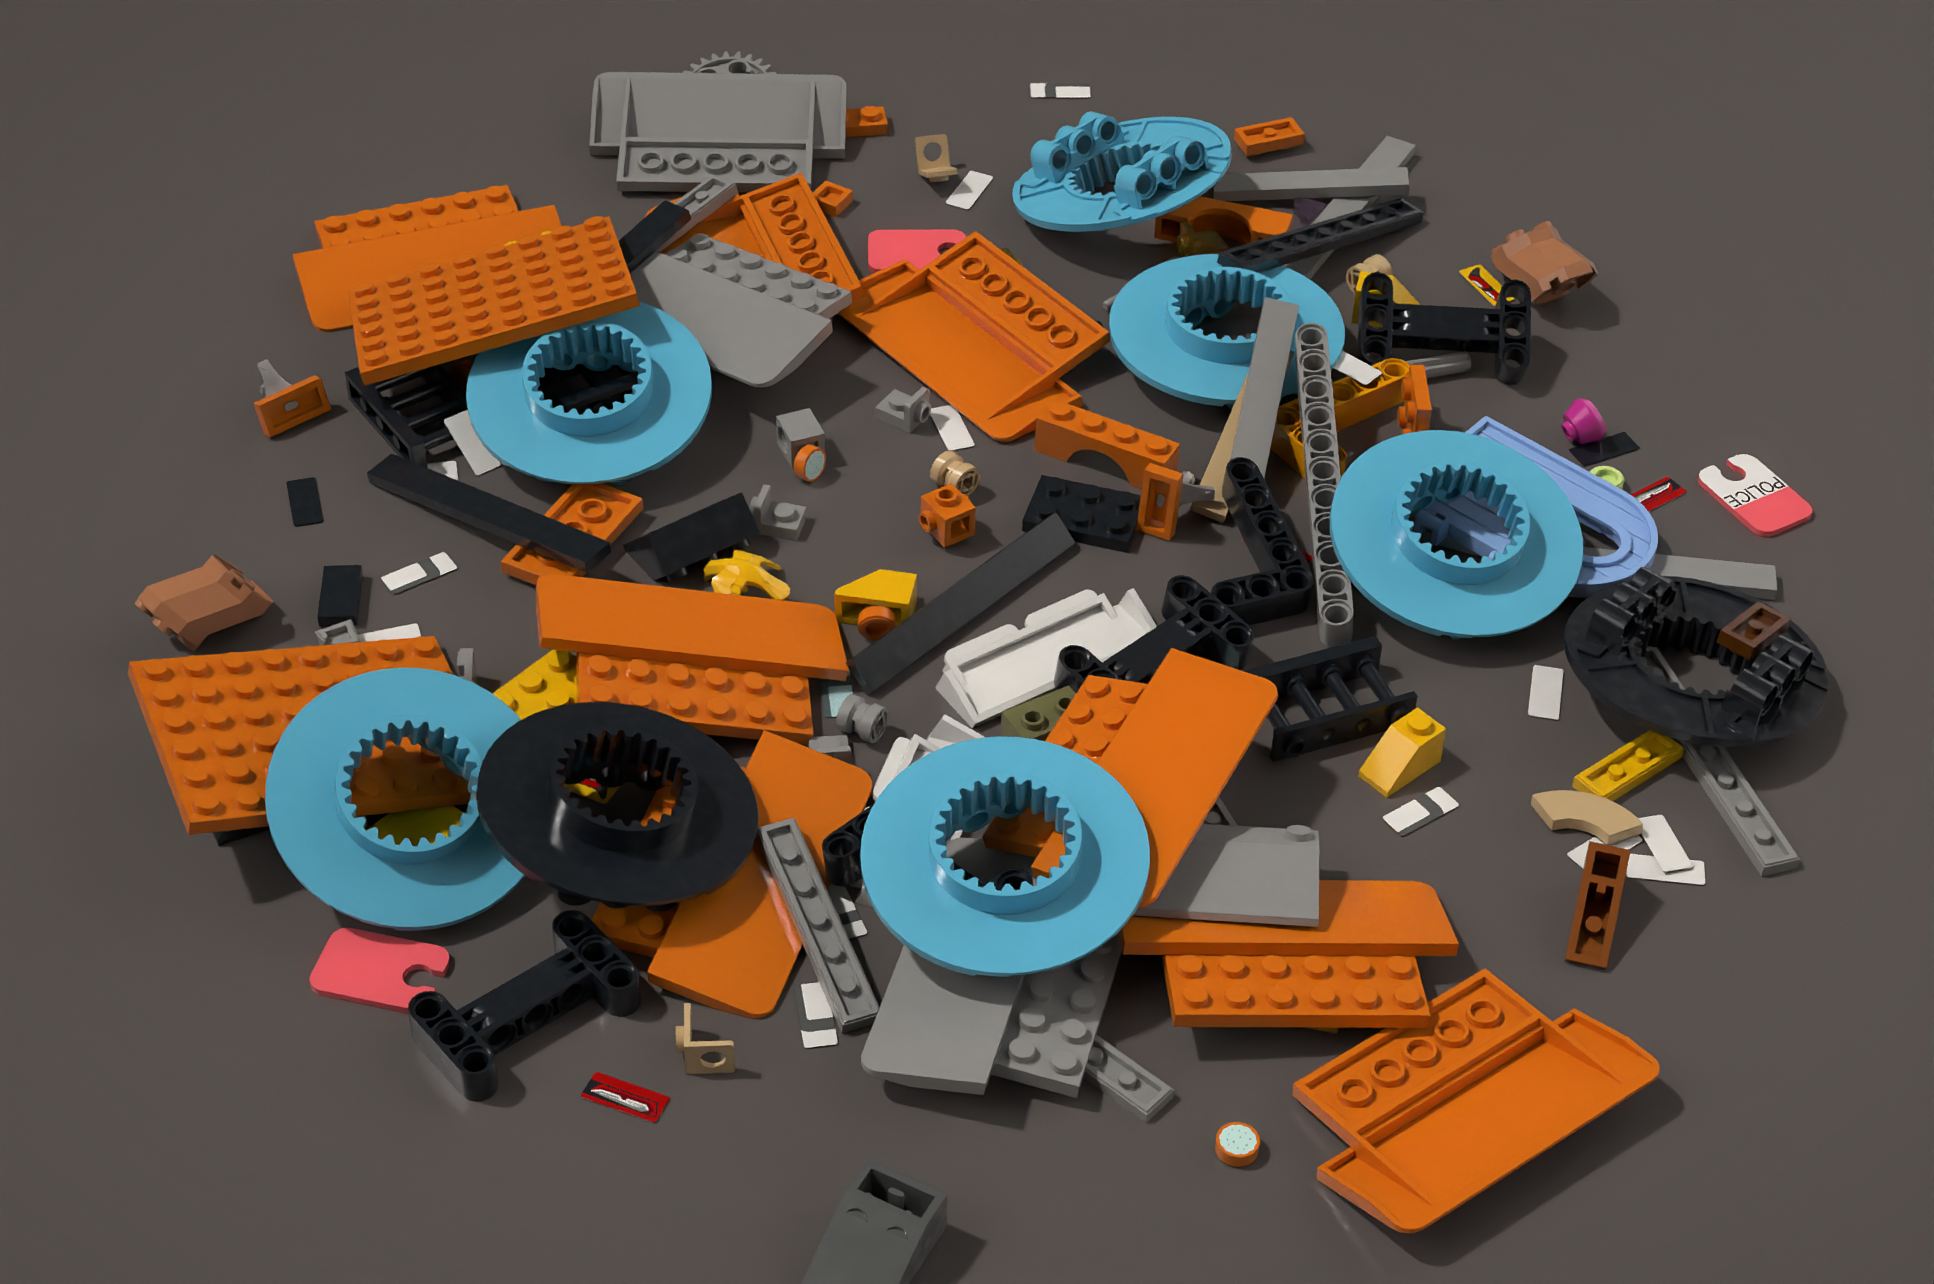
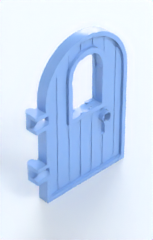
[1410,416,1658,598]

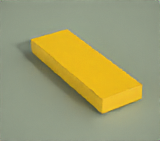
[1572,730,1684,801]

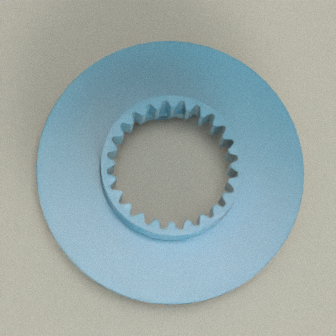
[1012,111,1232,232]
[1109,254,1345,411]
[466,302,712,484]
[1329,430,1583,639]
[265,668,525,931]
[860,736,1150,977]

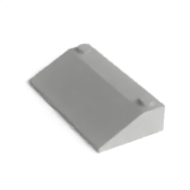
[1133,824,1319,927]

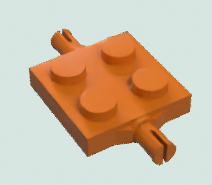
[1397,365,1432,435]

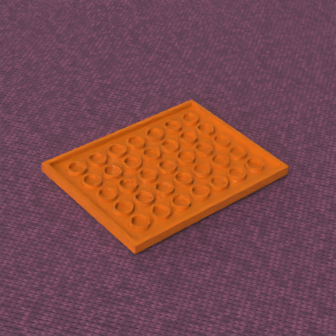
[348,216,640,386]
[128,636,471,835]

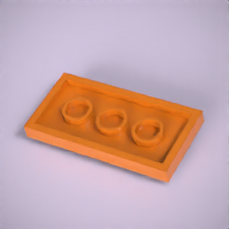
[501,483,643,585]

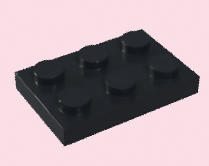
[1022,475,1141,553]

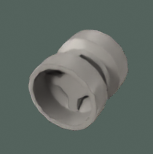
[836,694,889,744]

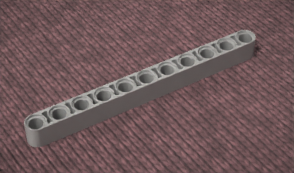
[1295,323,1354,648]

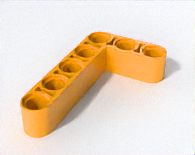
[1270,358,1410,479]

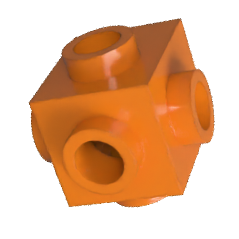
[918,483,976,548]

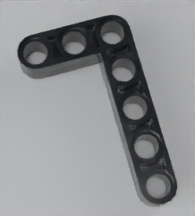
[1211,457,1314,625]

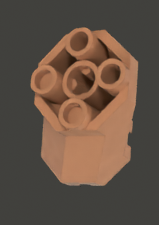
[1490,221,1599,305]
[134,554,274,651]

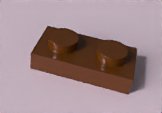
[1717,601,1791,660]

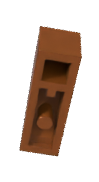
[1565,841,1631,970]

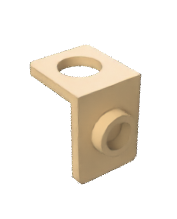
[915,134,958,182]
[676,1003,735,1074]

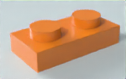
[845,106,888,138]
[1233,117,1305,156]

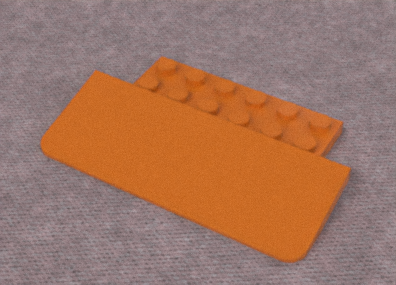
[645,172,865,351]
[292,185,562,332]
[837,231,1110,442]
[536,574,849,745]
[982,648,1278,908]
[592,730,872,1019]
[1118,880,1459,1028]
[1293,968,1660,1233]

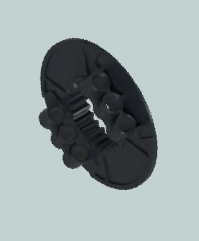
[1564,567,1828,747]
[476,702,758,912]

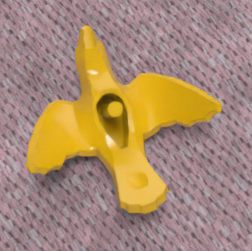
[703,550,790,600]

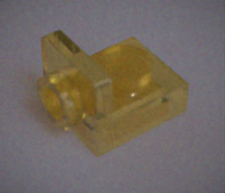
[1176,221,1229,257]

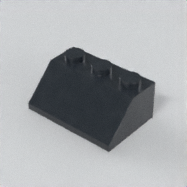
[623,492,760,582]

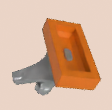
[253,359,331,438]
[1136,463,1215,541]

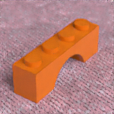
[1154,196,1293,245]
[1035,398,1180,489]

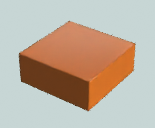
[813,181,853,217]

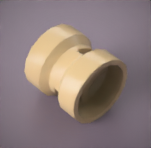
[1346,254,1393,294]
[930,450,980,496]

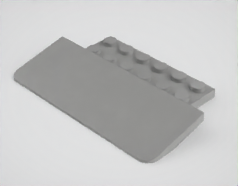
[589,72,846,193]
[630,233,852,387]
[861,838,1122,1098]

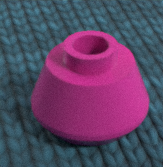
[1561,398,1607,444]

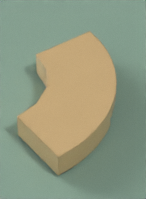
[1531,790,1643,845]

